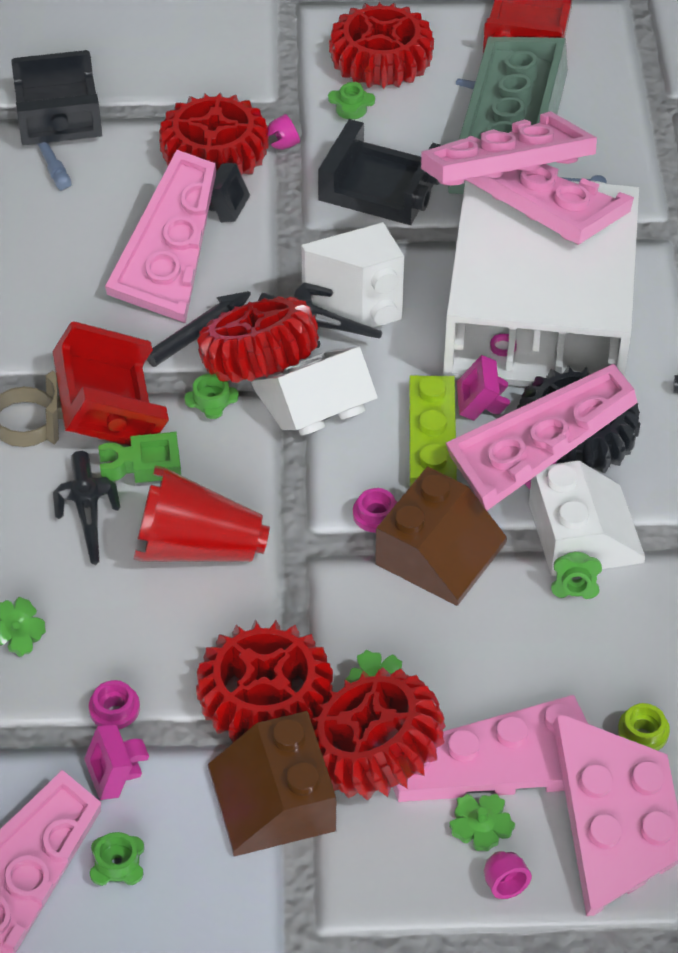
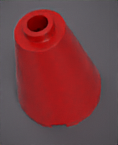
[133,465,270,562]

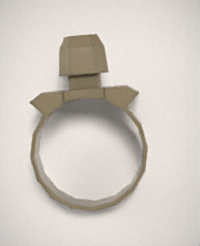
[0,370,63,447]

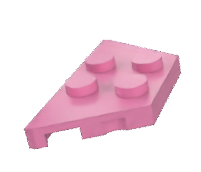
[553,715,678,916]

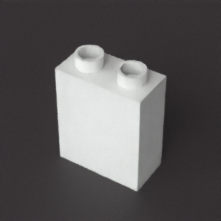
[443,181,639,387]

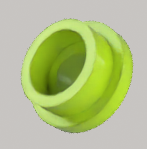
[618,703,670,751]

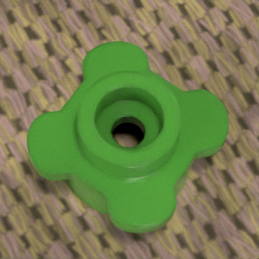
[328,82,375,119]
[184,374,239,419]
[551,552,602,599]
[90,832,145,886]

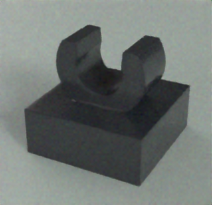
[209,163,250,223]

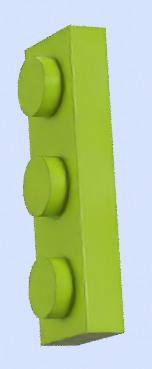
[409,375,457,486]

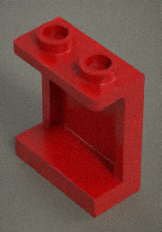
[483,0,573,53]
[52,321,169,446]

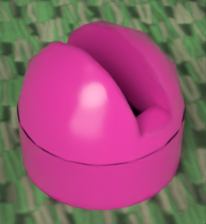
[267,114,300,150]
[484,851,532,899]

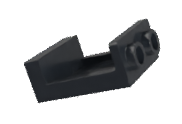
[11,50,102,145]
[318,119,441,225]

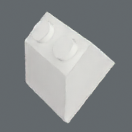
[301,222,404,328]
[251,346,378,436]
[529,461,645,576]

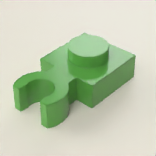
[98,432,181,483]

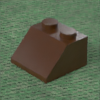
[375,466,507,606]
[208,711,336,857]

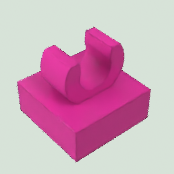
[456,355,510,421]
[84,724,149,800]

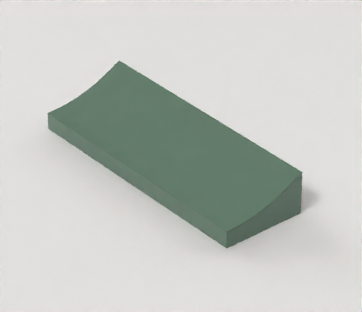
[448,37,568,194]

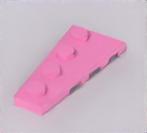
[421,111,597,186]
[465,136,634,245]
[105,150,216,323]
[446,364,638,511]
[392,695,588,802]
[0,770,101,953]

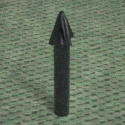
[147,291,251,367]

